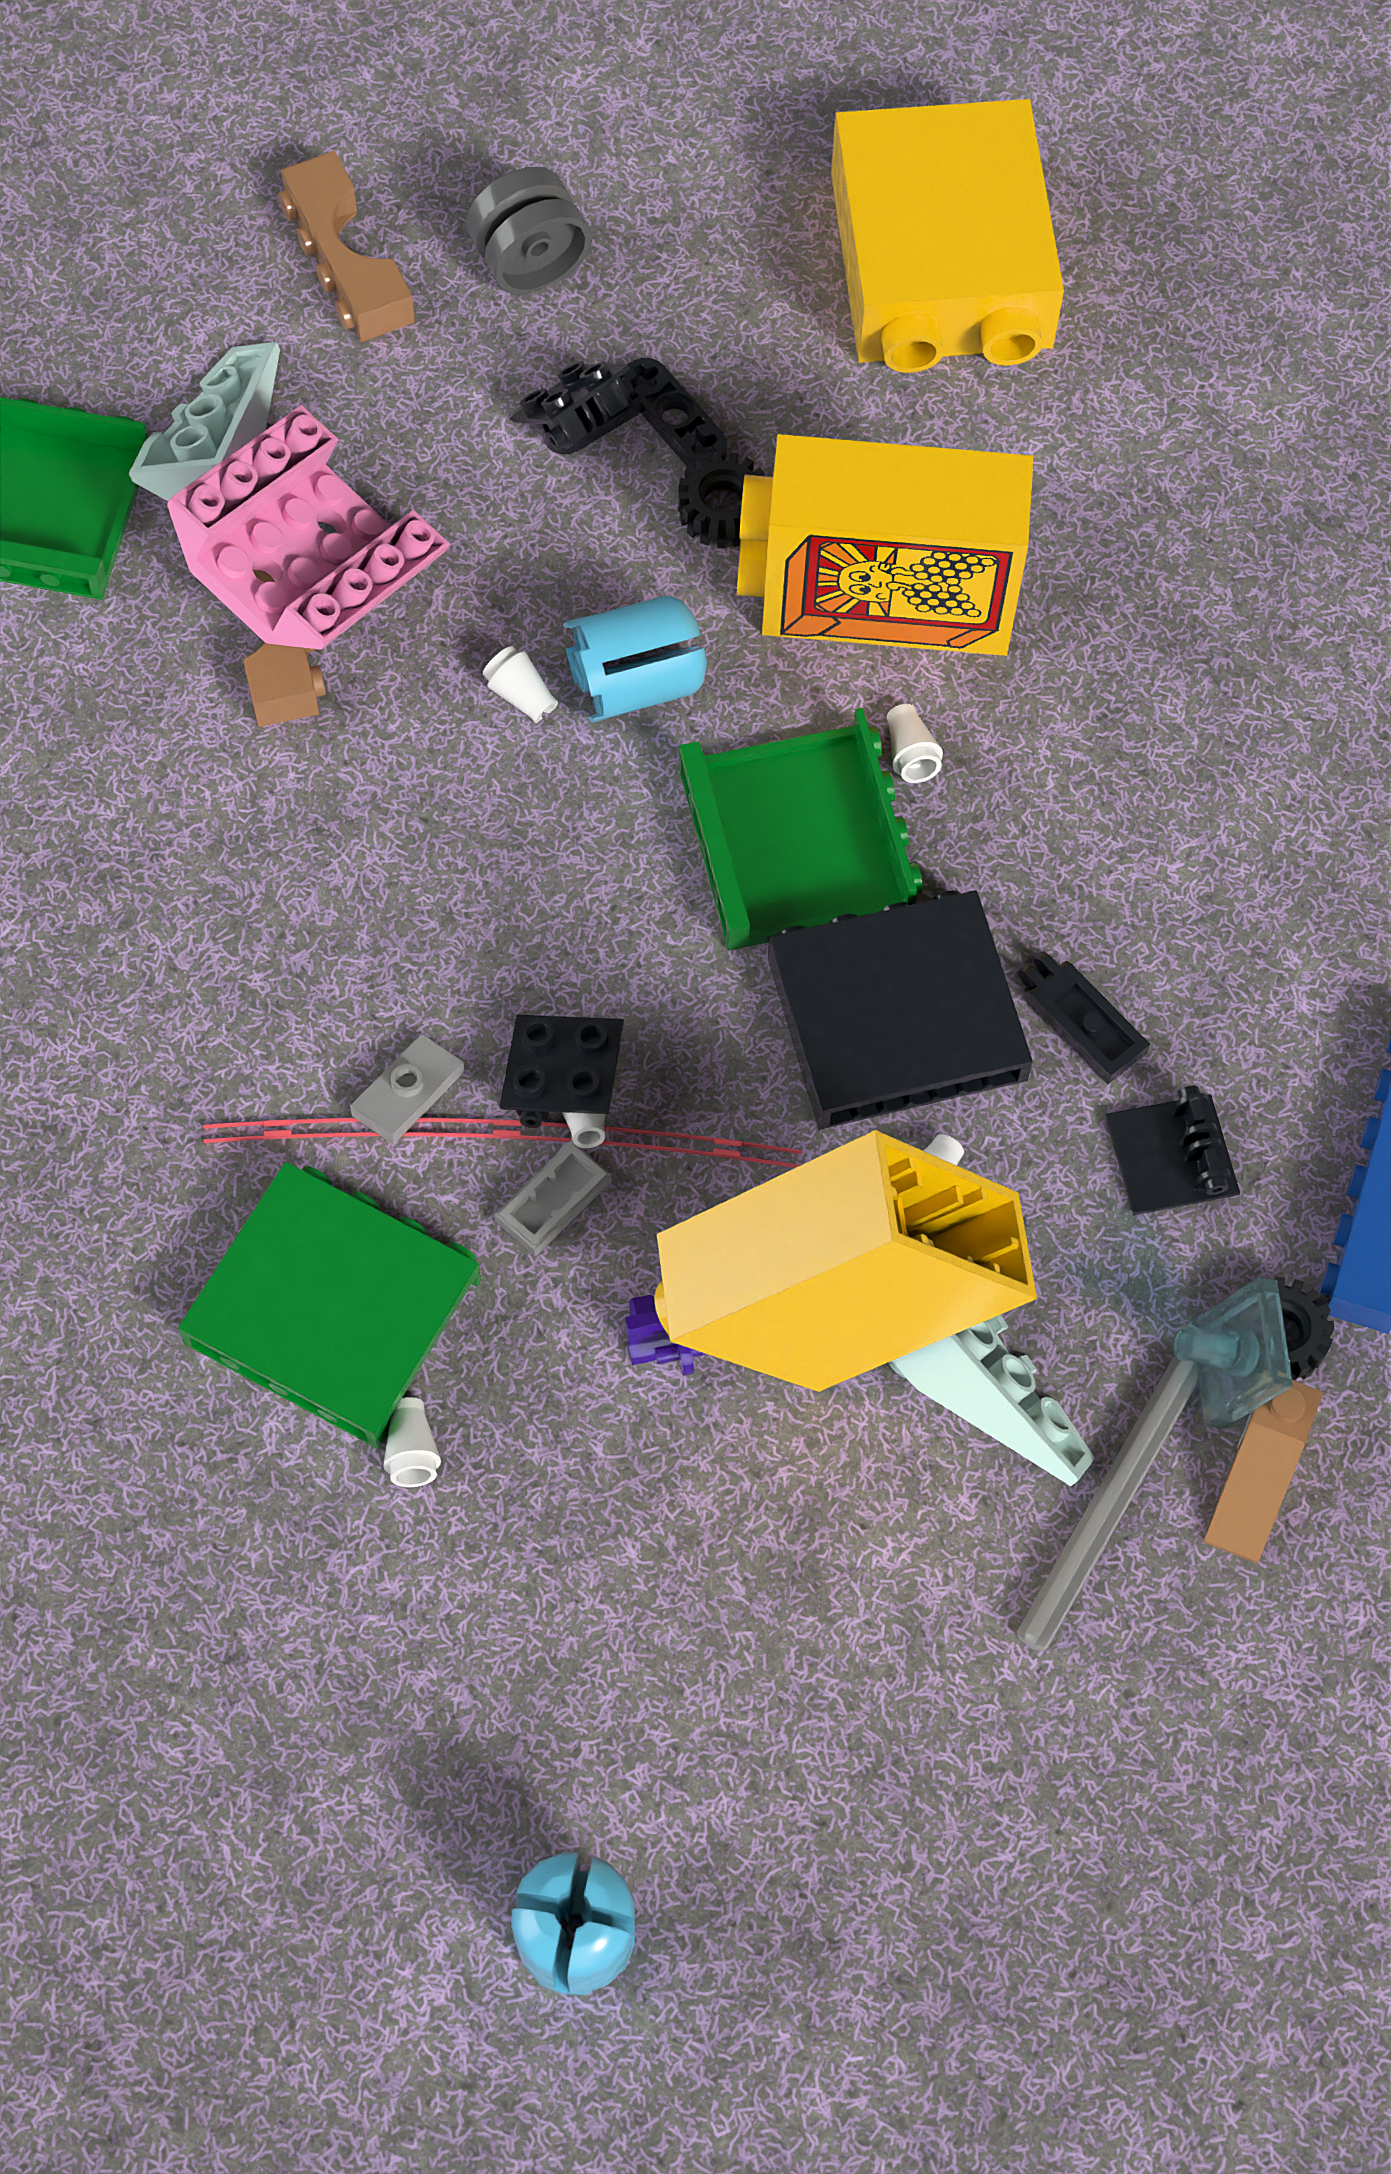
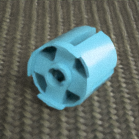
[563,596,707,723]
[512,1852,635,1995]

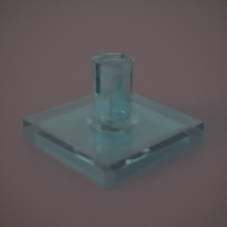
[1174,1277,1293,1429]

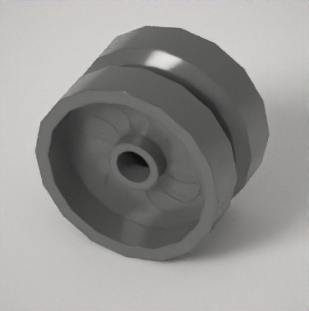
[466,167,592,295]

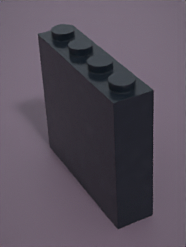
[768,890,1033,1130]

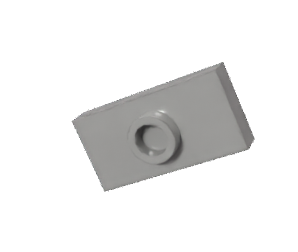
[350,1034,464,1145]
[494,1140,612,1257]

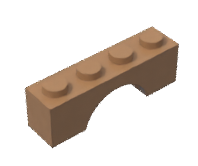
[278,150,415,342]
[243,570,326,727]

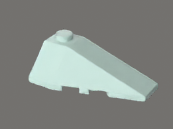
[129,342,280,501]
[888,1315,1095,1486]

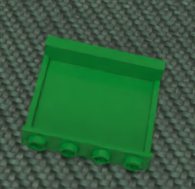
[0,397,148,600]
[678,708,923,951]
[178,1161,481,1449]

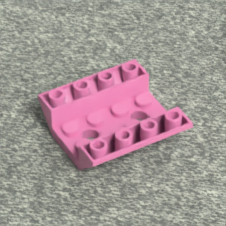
[167,405,451,650]

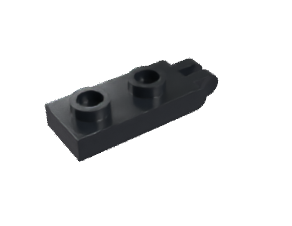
[1018,952,1150,1084]

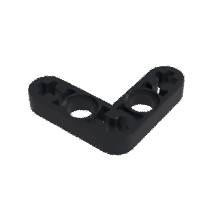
[543,358,727,469]

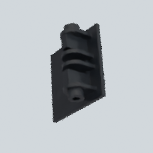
[510,361,635,450]
[499,1014,624,1128]
[1105,1085,1240,1216]

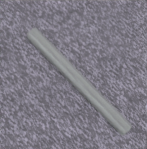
[1017,1355,1203,1651]

